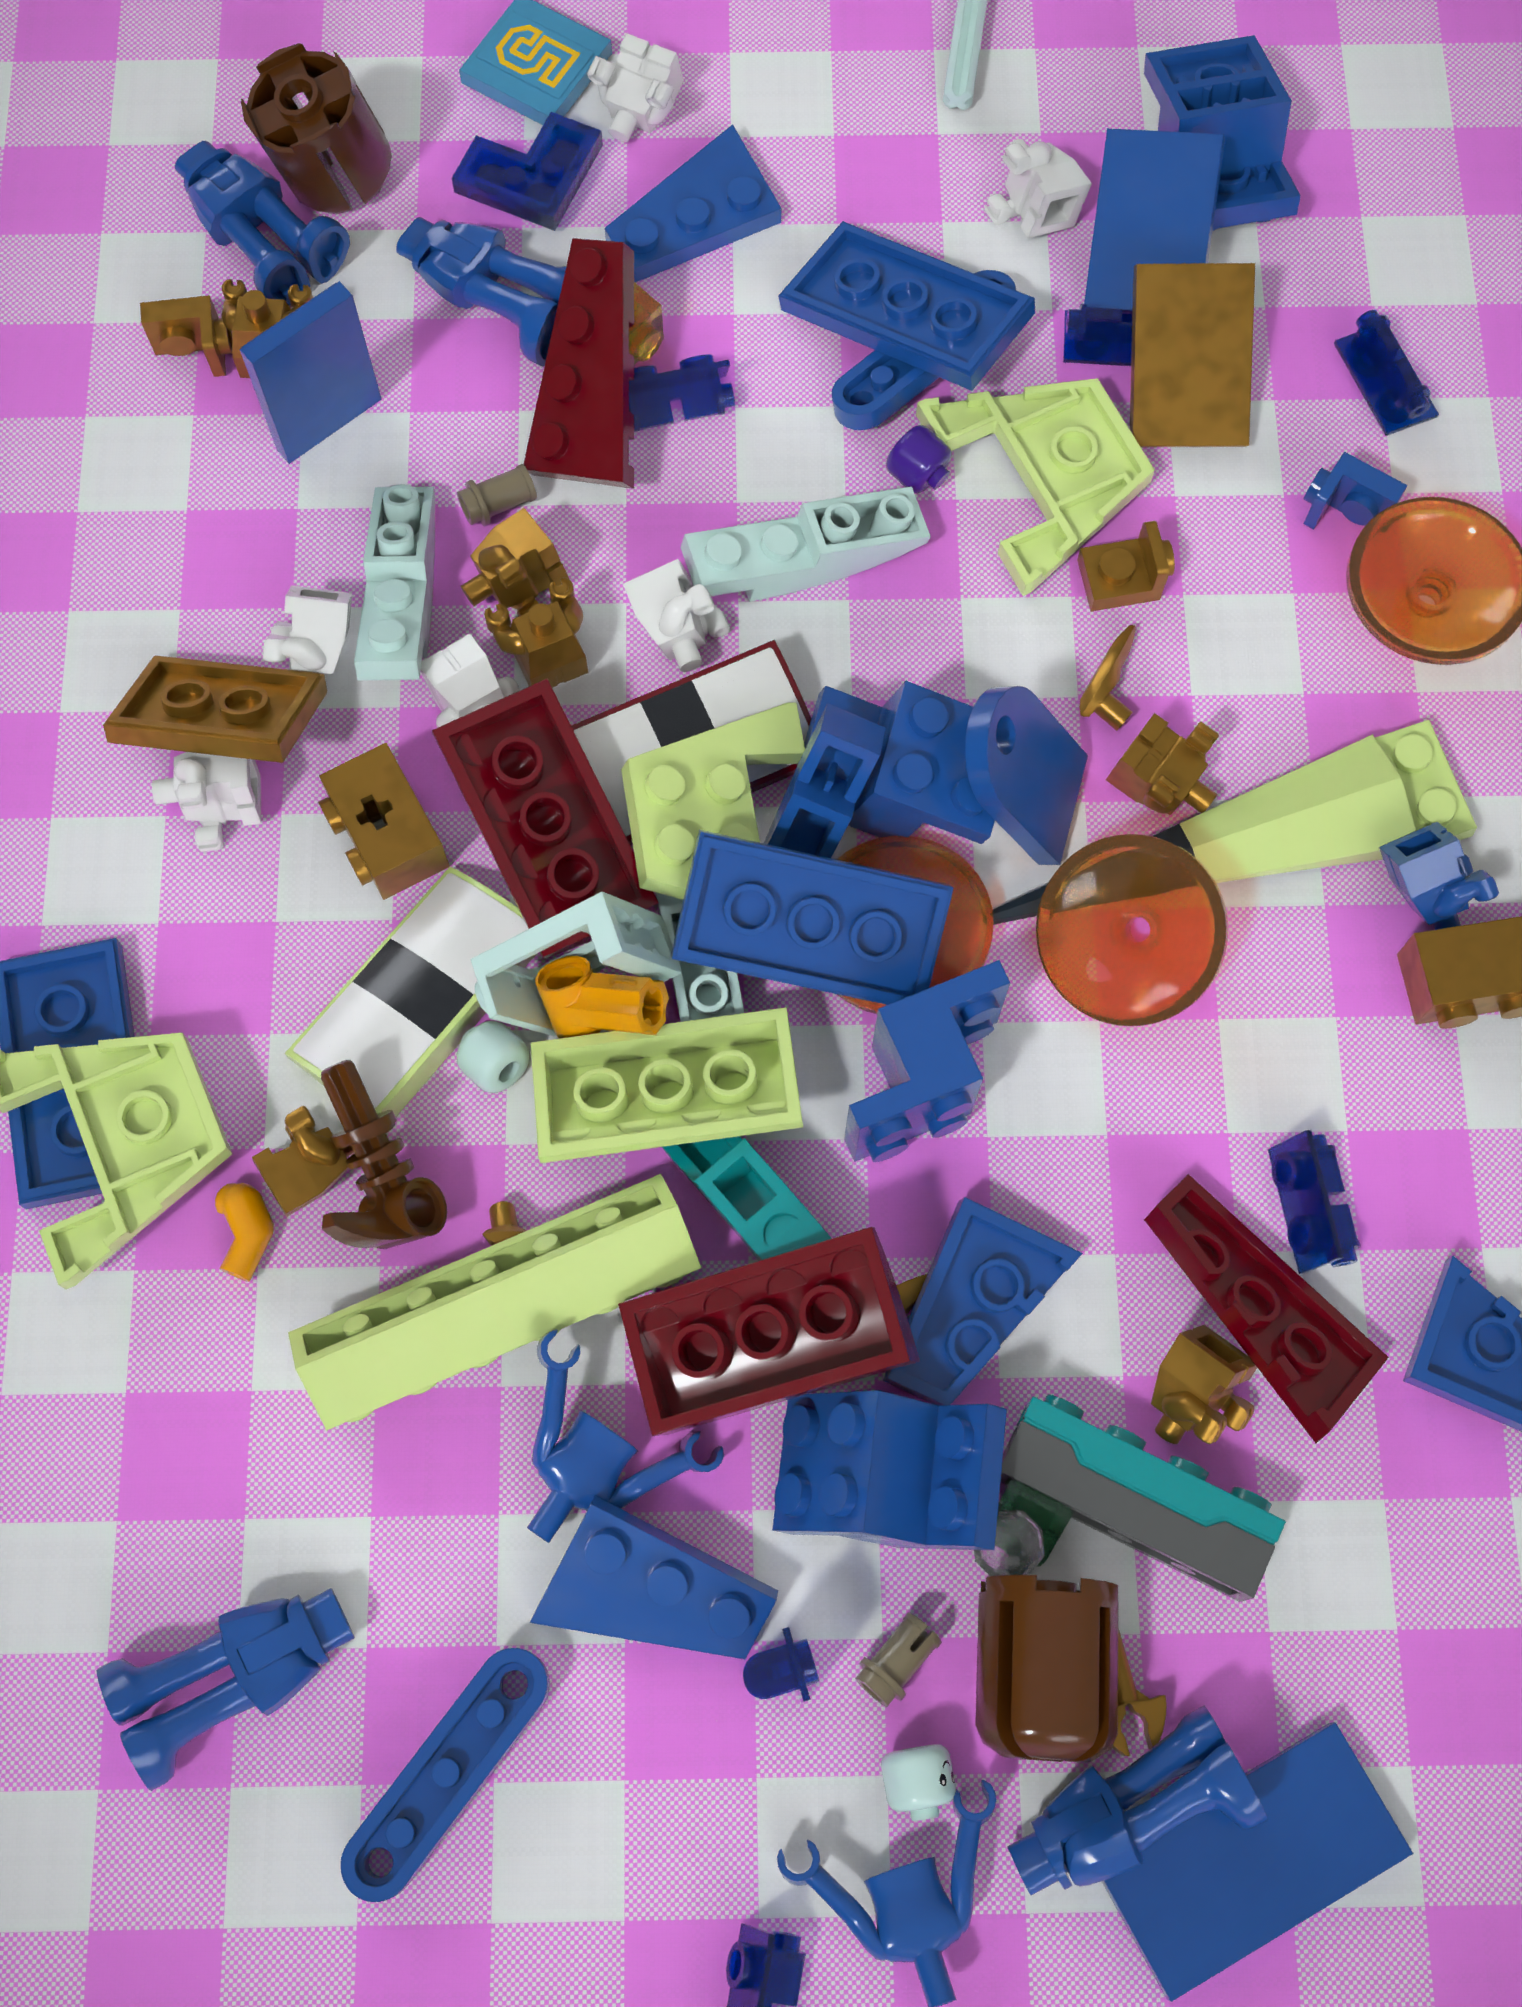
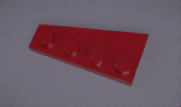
[523,238,634,489]
[1144,1174,1389,1443]

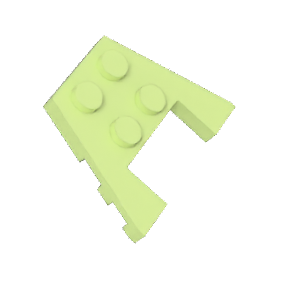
[916,378,1155,596]
[621,703,805,900]
[0,1033,232,1290]

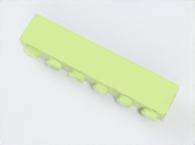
[288,1174,701,1431]

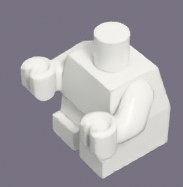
[587,33,684,142]
[984,139,1092,238]
[623,559,731,672]
[263,585,352,675]
[421,634,520,728]
[152,752,261,852]

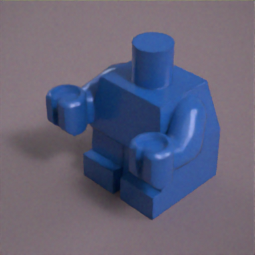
[1379,822,1499,930]

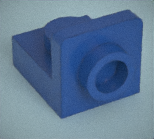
[1303,452,1408,533]

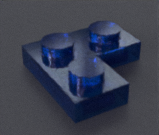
[451,112,603,231]

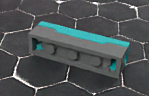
[1001,1394,1286,1602]

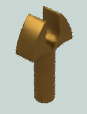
[1112,1628,1167,1756]

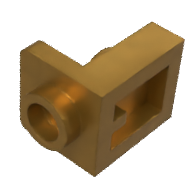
[140,295,232,377]
[1077,520,1175,612]

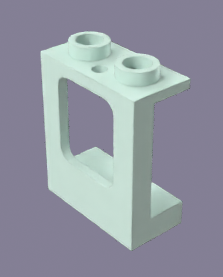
[470,892,682,1036]

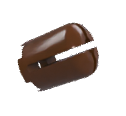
[241,43,392,214]
[975,1575,1119,1762]

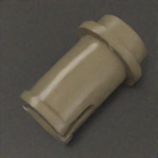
[457,464,537,526]
[855,1612,942,1707]

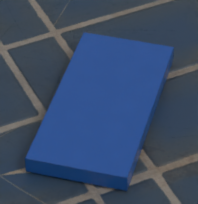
[778,221,1035,391]
[671,829,954,1005]
[0,938,135,1210]
[1102,1722,1414,2002]

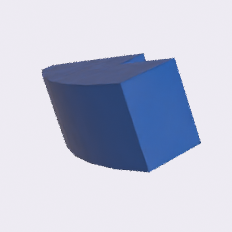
[763,703,886,858]

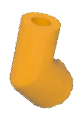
[215,1183,274,1282]

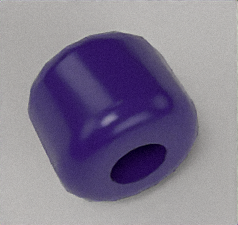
[886,425,952,493]

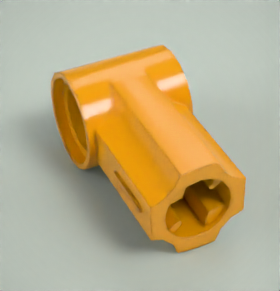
[535,956,669,1039]

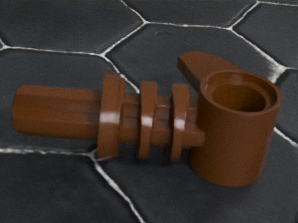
[321,1060,447,1249]

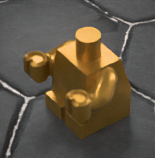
[222,279,313,378]
[461,508,569,617]
[484,577,589,688]
[1106,713,1219,815]
[252,1106,355,1217]
[1151,1325,1257,1444]

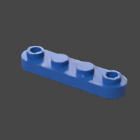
[832,270,1016,430]
[341,1648,550,1902]

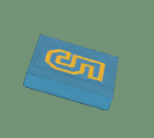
[459,0,612,130]

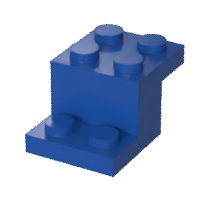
[1144,35,1301,231]
[797,681,995,845]
[844,960,1010,1162]
[772,1390,1007,1550]

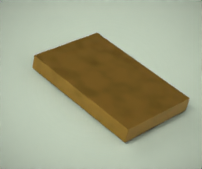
[1130,263,1255,447]
[103,655,327,763]

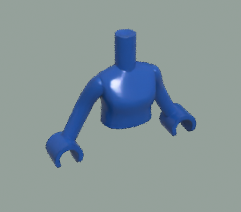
[527,1329,724,1543]
[777,1780,996,2007]

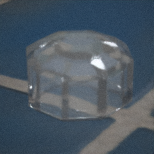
[974,1510,1045,1576]

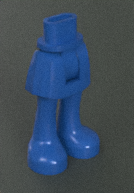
[175,141,350,305]
[396,217,566,367]
[96,1588,355,1791]
[1007,1705,1268,1895]

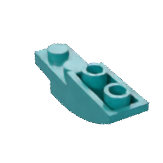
[662,1136,832,1261]

